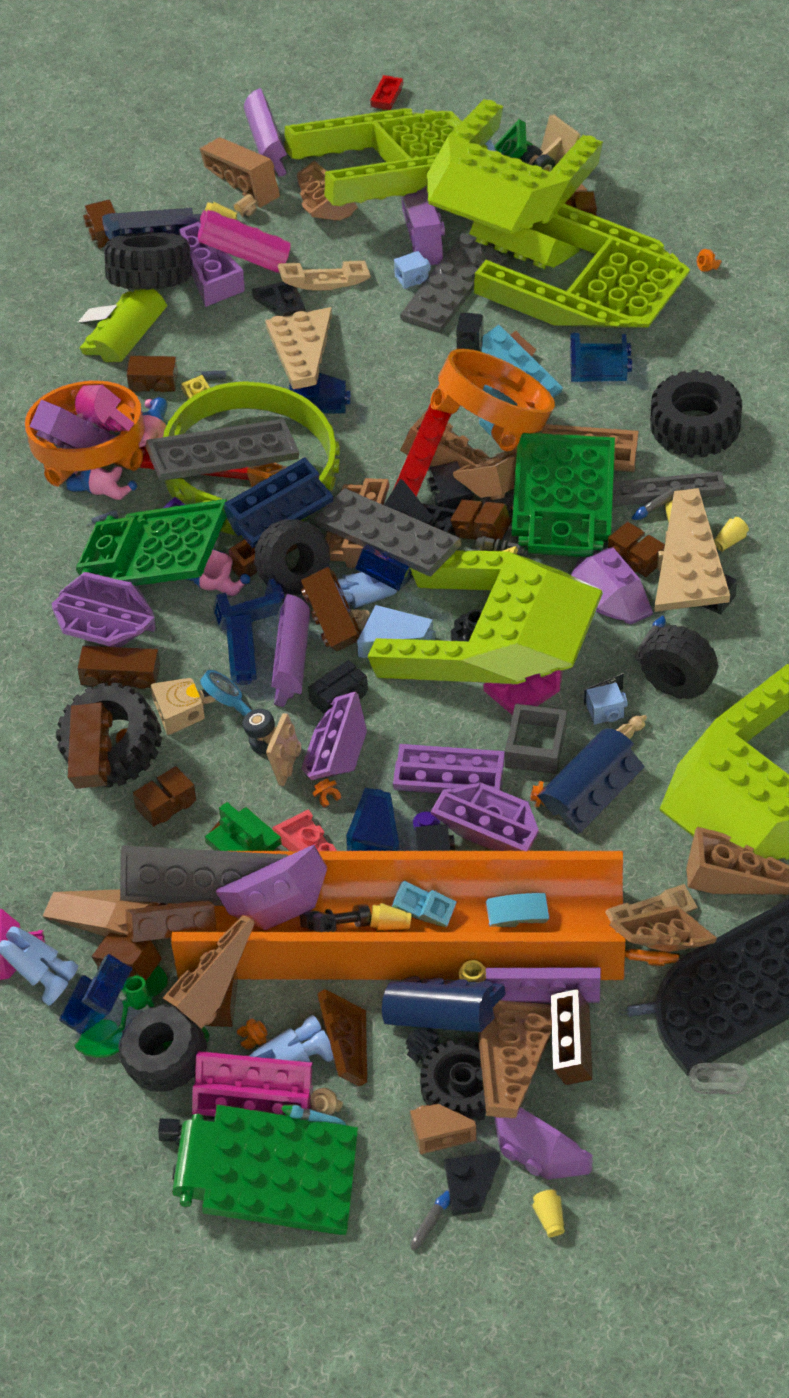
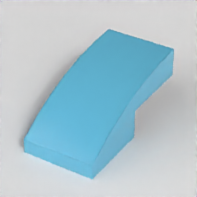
[392,881,456,927]
[486,893,549,927]

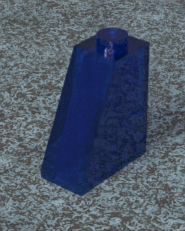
[289,372,351,414]
[225,615,257,685]
[346,787,400,851]

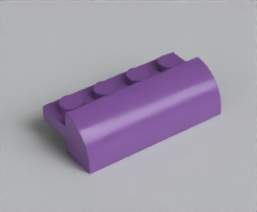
[244,88,287,177]
[271,594,310,707]
[393,744,505,794]
[486,968,600,1003]

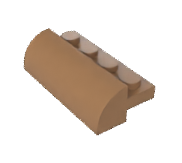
[542,424,639,472]
[325,478,390,568]

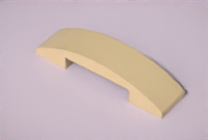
[278,261,370,291]
[605,884,698,932]

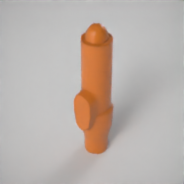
[625,949,679,966]

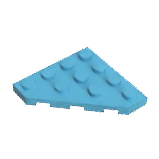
[479,325,563,438]

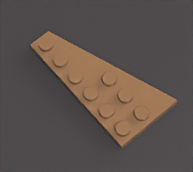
[478,1000,552,1118]

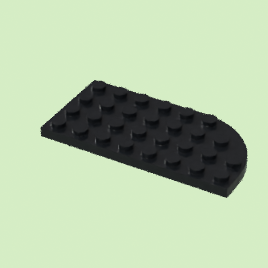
[655,899,789,1076]

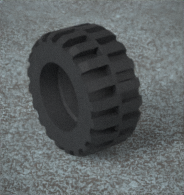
[104,232,191,290]
[650,370,743,458]
[56,683,162,787]

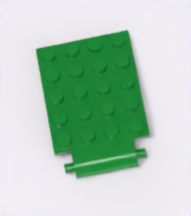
[511,433,615,557]
[76,499,227,586]
[172,1105,358,1235]

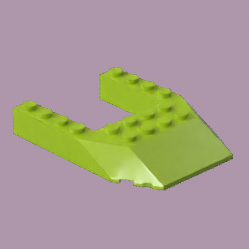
[427,99,603,234]
[284,108,487,206]
[474,204,690,328]
[367,550,603,684]
[659,664,789,860]

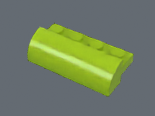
[79,289,167,362]

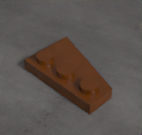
[317,989,367,1086]

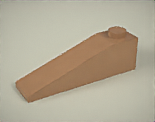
[297,161,358,221]
[400,412,490,468]
[453,447,517,500]
[686,827,789,895]
[43,889,159,937]
[610,905,717,952]
[163,915,255,1028]

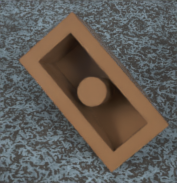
[410,1104,476,1154]

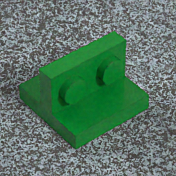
[494,119,533,159]
[205,802,282,851]

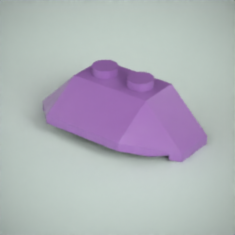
[571,548,653,624]
[59,572,156,632]
[52,592,154,647]
[301,692,367,780]
[431,782,539,851]
[216,845,327,930]
[494,1108,593,1180]

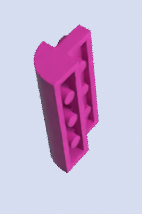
[198,210,291,273]
[75,385,134,431]
[192,1051,313,1116]

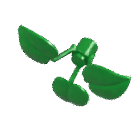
[74,965,210,1058]

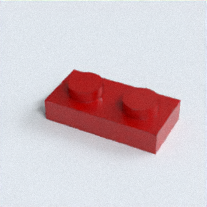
[370,75,404,110]

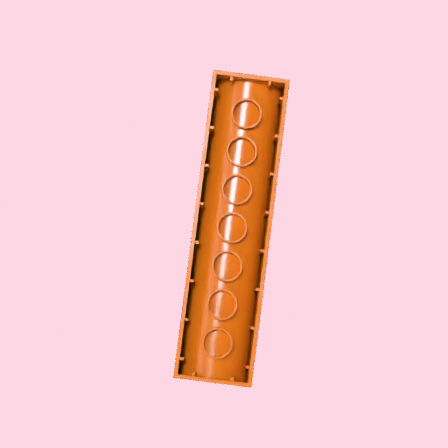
[171,851,625,980]

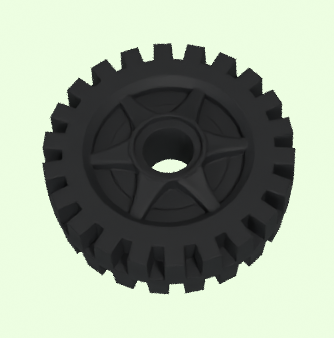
[420,1039,486,1121]

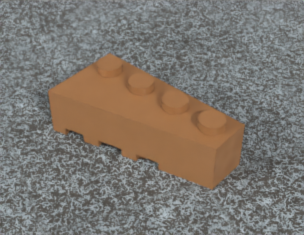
[200,137,280,208]

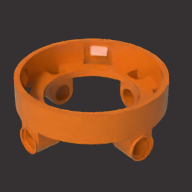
[430,349,555,451]
[25,381,145,487]

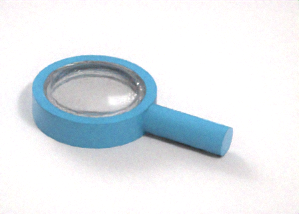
[200,670,252,717]

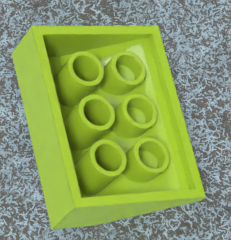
[469,221,580,269]

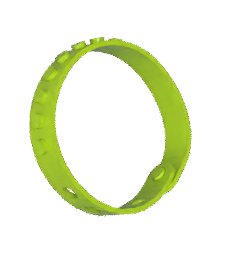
[163,381,340,537]

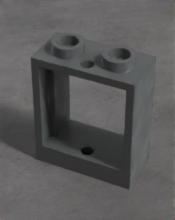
[505,704,567,774]

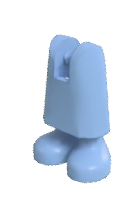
[338,570,397,609]
[0,926,78,1006]
[249,1015,334,1062]

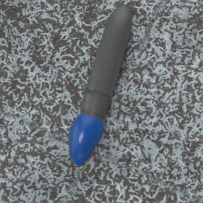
[632,485,684,520]
[635,616,666,661]
[410,1191,450,1250]

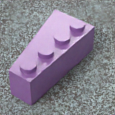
[401,187,445,265]
[179,222,245,307]
[30,400,117,449]

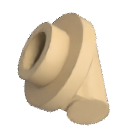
[234,194,258,217]
[310,1088,343,1115]

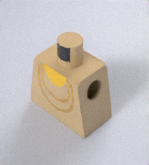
[151,678,215,735]

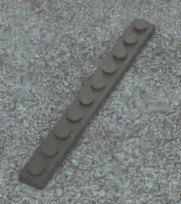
[481,471,726,517]

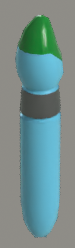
[282,1105,346,1125]

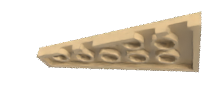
[265,307,332,389]
[655,488,730,612]

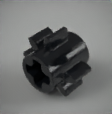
[406,1028,440,1063]

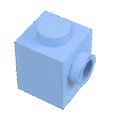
[394,251,431,289]
[586,683,628,725]

